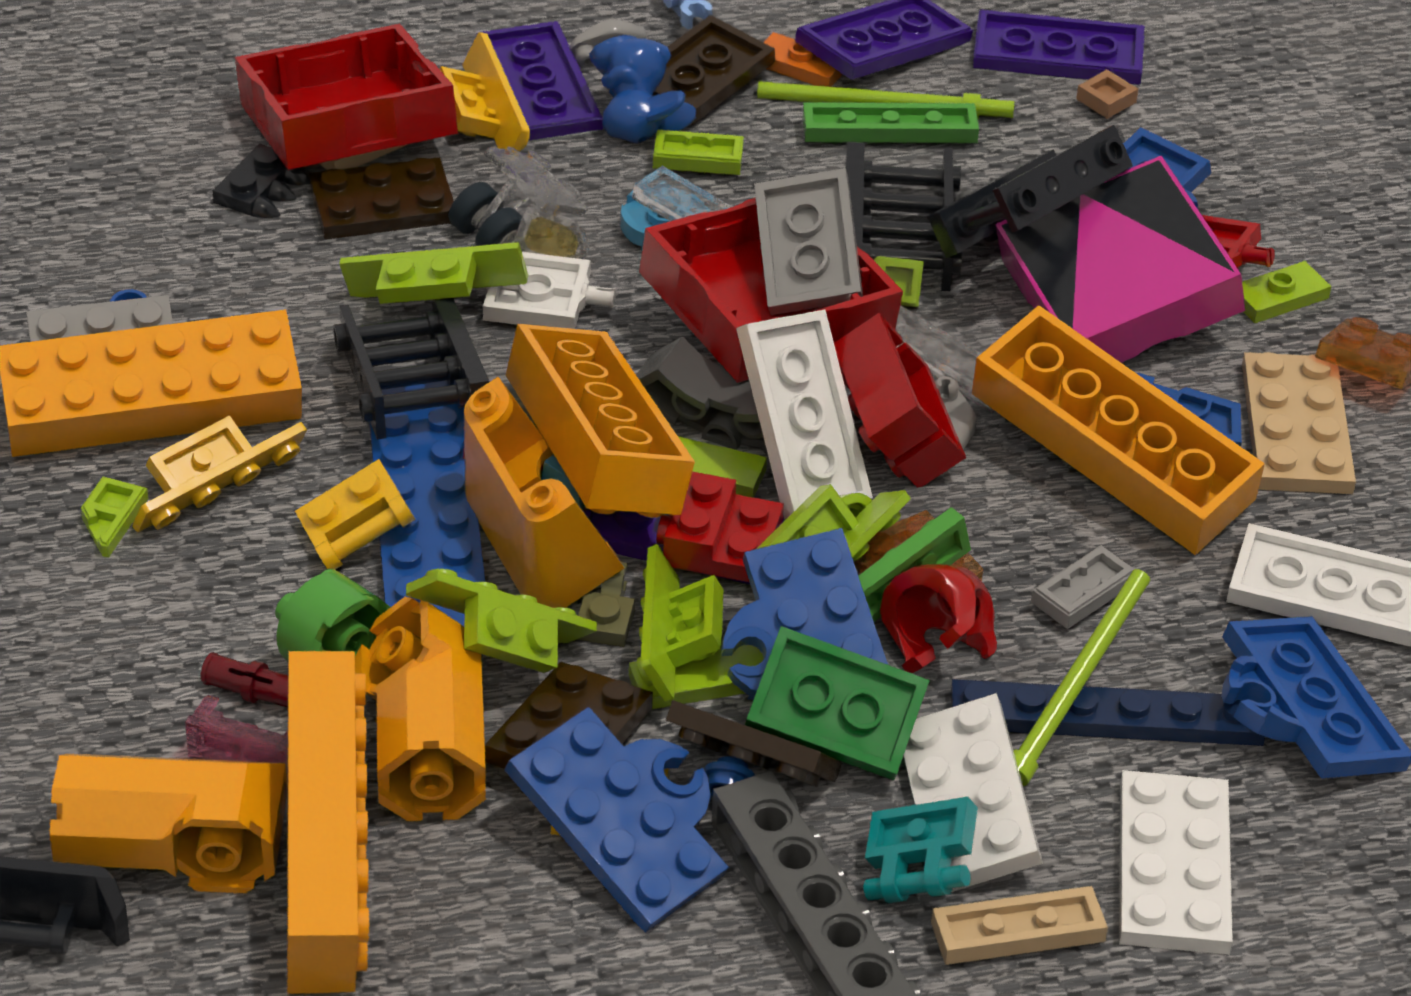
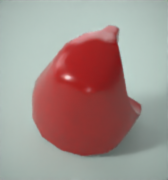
[880,564,997,673]

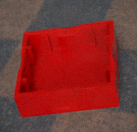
[235,24,458,170]
[639,198,903,383]

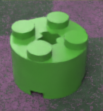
[275,569,390,662]

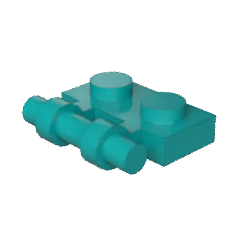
[863,796,978,903]

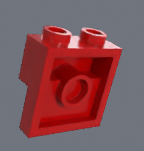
[656,471,784,582]

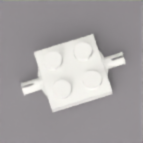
[472,252,616,329]

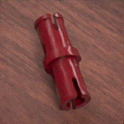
[200,652,288,708]

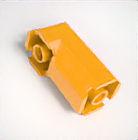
[355,596,486,821]
[49,754,287,893]

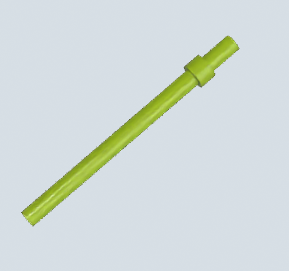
[757,81,1015,120]
[1013,569,1150,787]

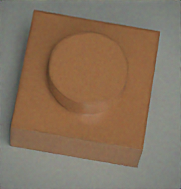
[1076,70,1138,119]

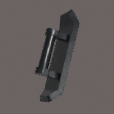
[0,856,130,954]

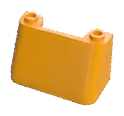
[464,377,624,608]

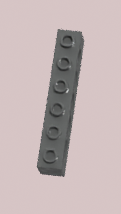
[711,771,922,996]

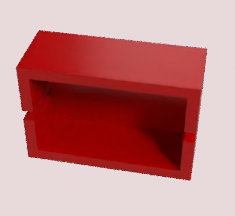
[834,313,966,488]

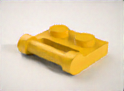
[295,459,416,570]

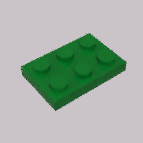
[745,626,930,781]

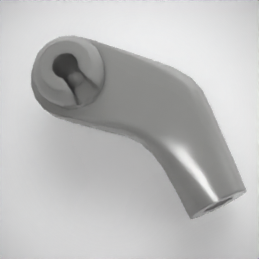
[569,18,646,67]
[935,377,976,450]

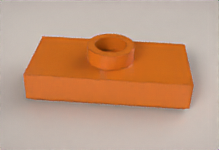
[764,32,842,87]

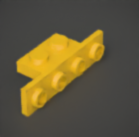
[440,32,530,165]
[132,416,307,532]

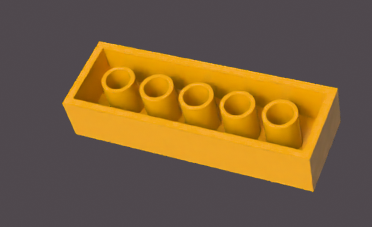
[972,305,1265,555]
[0,309,302,457]
[505,324,695,518]
[287,651,369,994]

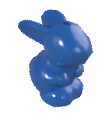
[589,35,696,144]

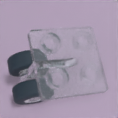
[449,146,588,246]

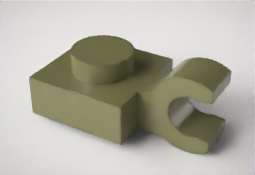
[576,562,635,647]

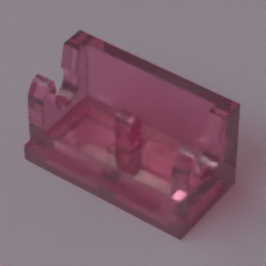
[185,695,288,782]

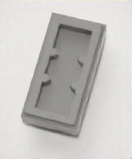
[1031,545,1134,629]

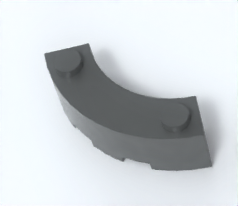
[636,336,767,453]

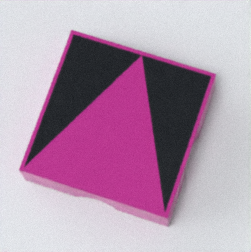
[995,155,1245,363]

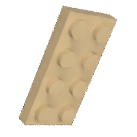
[1242,352,1356,494]

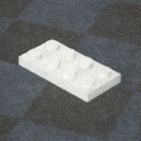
[736,310,873,519]
[1226,523,1411,647]
[904,693,1043,892]
[1119,770,1233,955]

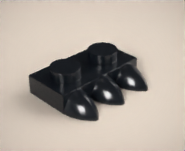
[212,143,309,218]

